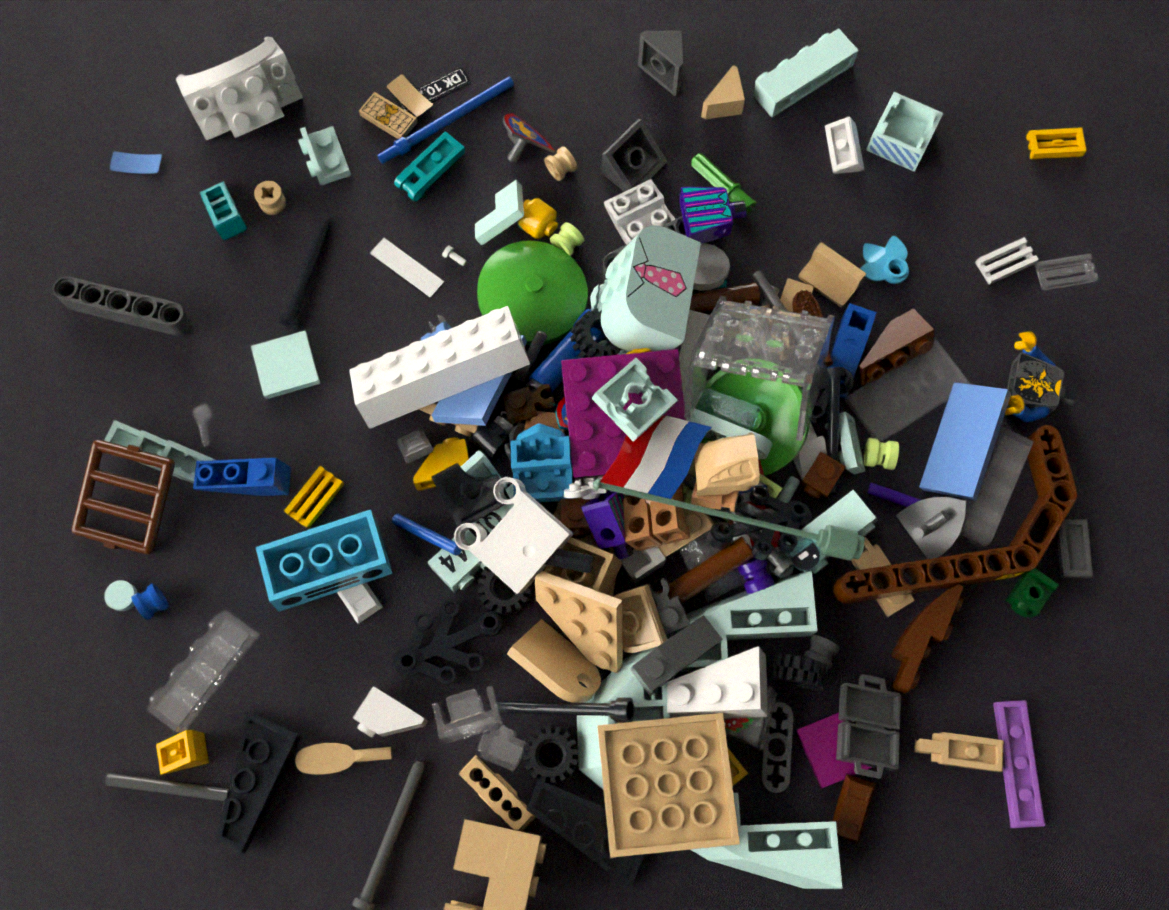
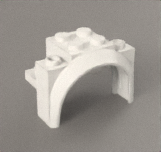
[176,37,303,141]

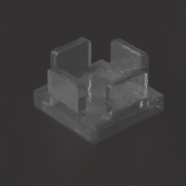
[432,686,505,744]

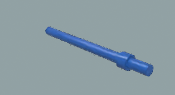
[377,76,514,164]

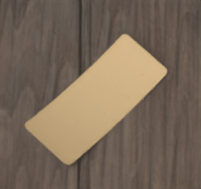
[387,75,433,117]

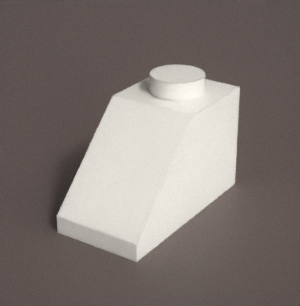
[353,686,428,738]

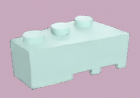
[785,490,878,574]

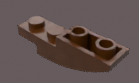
[890,584,964,694]

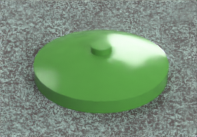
[477,241,588,346]
[695,361,810,475]

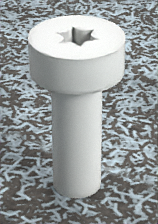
[442,245,467,266]

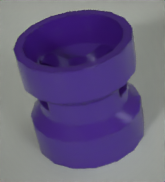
[737,558,775,593]

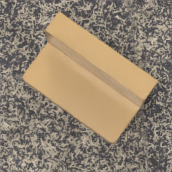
[798,242,866,307]

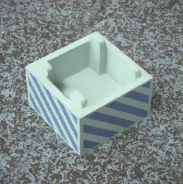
[866,92,943,172]

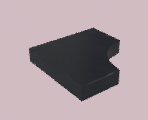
[431,463,510,527]

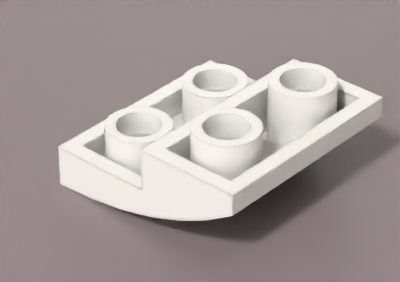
[604,179,675,244]

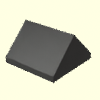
[638,31,683,97]

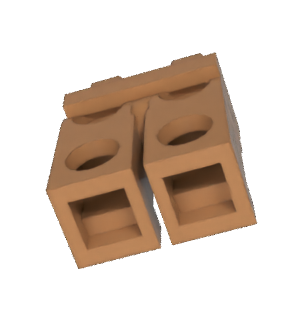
[623,483,690,551]

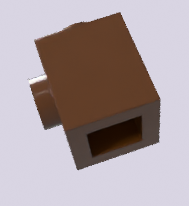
[560,498,591,539]

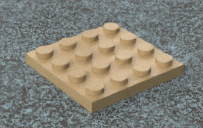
[597,713,740,858]

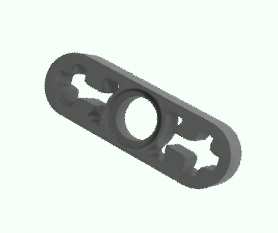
[760,702,793,793]

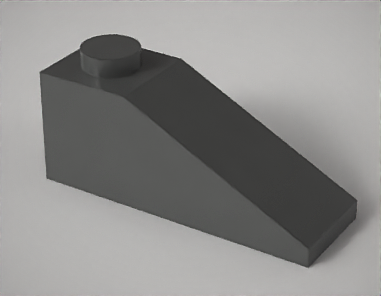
[631,615,723,696]

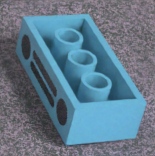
[256,509,393,612]

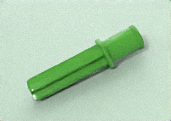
[691,153,757,215]

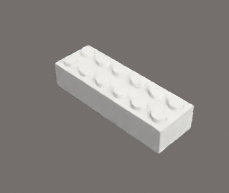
[350,306,530,429]

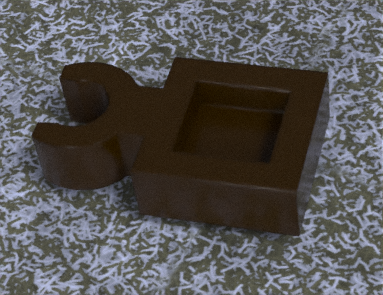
[501,384,556,424]

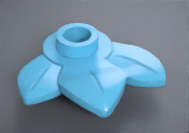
[860,236,909,284]

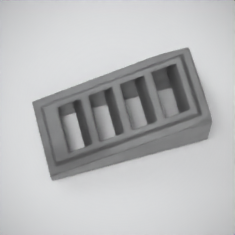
[397,429,433,463]

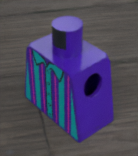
[679,187,746,244]
[581,490,633,559]

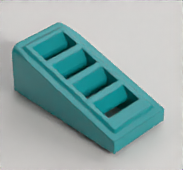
[200,181,247,240]

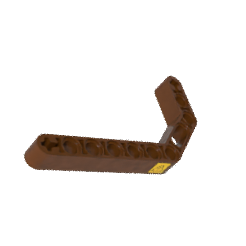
[833,425,1077,604]

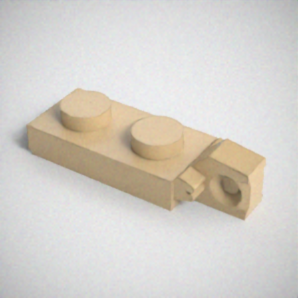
[914,732,1004,772]

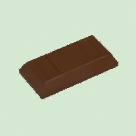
[832,774,876,844]

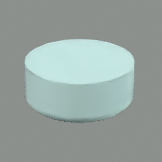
[105,580,137,611]

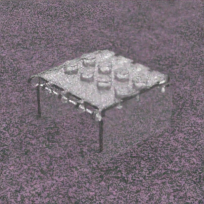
[684,296,834,441]

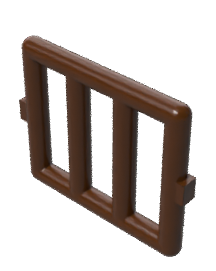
[71,439,175,555]

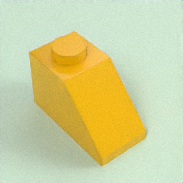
[413,437,470,491]

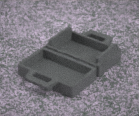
[836,674,901,779]

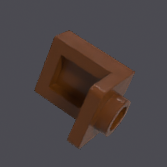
[800,452,846,500]

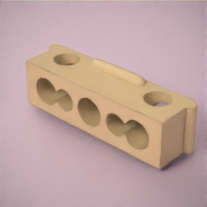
[459,755,536,832]

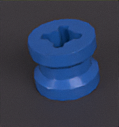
[131,583,169,621]

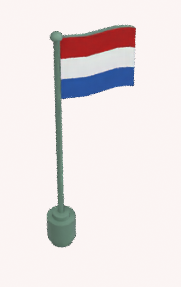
[593,415,865,561]

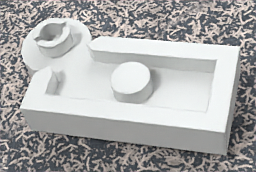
[564,475,606,499]

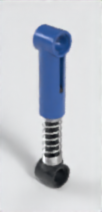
[471,309,605,460]

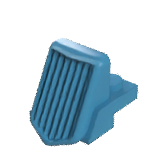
[511,423,574,502]

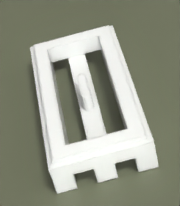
[975,237,1039,285]

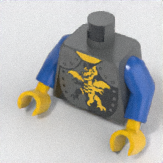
[1005,331,1077,423]

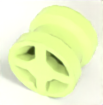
[550,222,584,256]

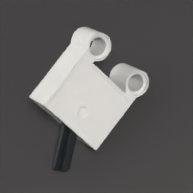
[454,477,594,594]

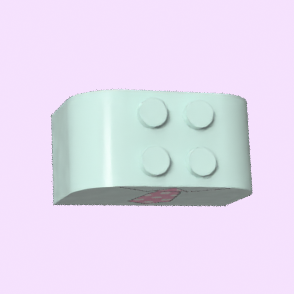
[601,225,701,352]

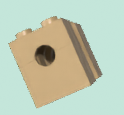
[444,820,547,910]

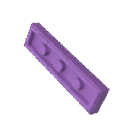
[993,700,1045,828]

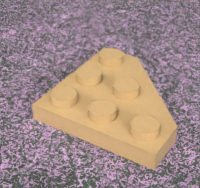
[535,571,623,673]

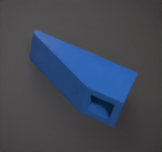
[826,303,877,398]
[193,458,292,496]

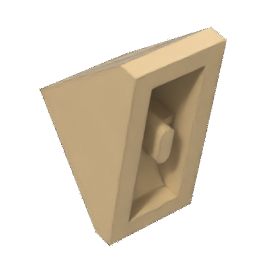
[701,65,745,120]

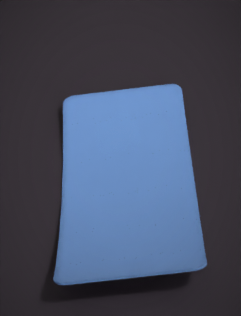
[110,151,162,174]

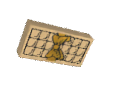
[359,92,418,139]

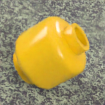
[518,198,558,239]

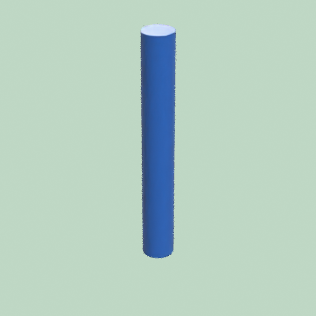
[392,514,462,556]

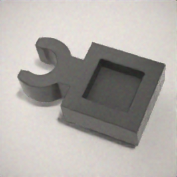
[649,578,691,634]

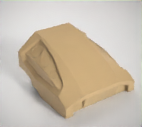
[694,432,759,496]

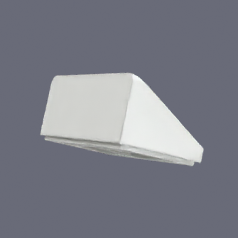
[825,117,864,174]

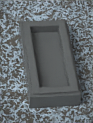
[1056,519,1093,578]

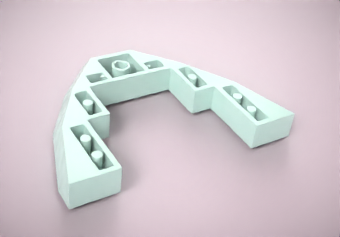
[577,571,842,889]

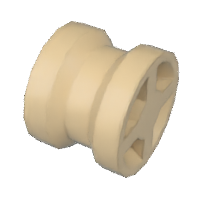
[544,146,577,181]
[254,181,286,215]

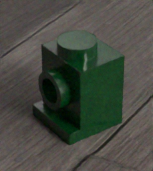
[1005,568,1059,618]

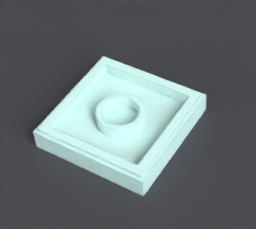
[251,331,321,399]

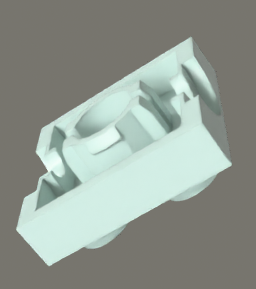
[592,358,678,442]

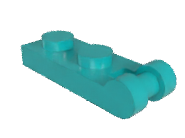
[394,131,465,202]

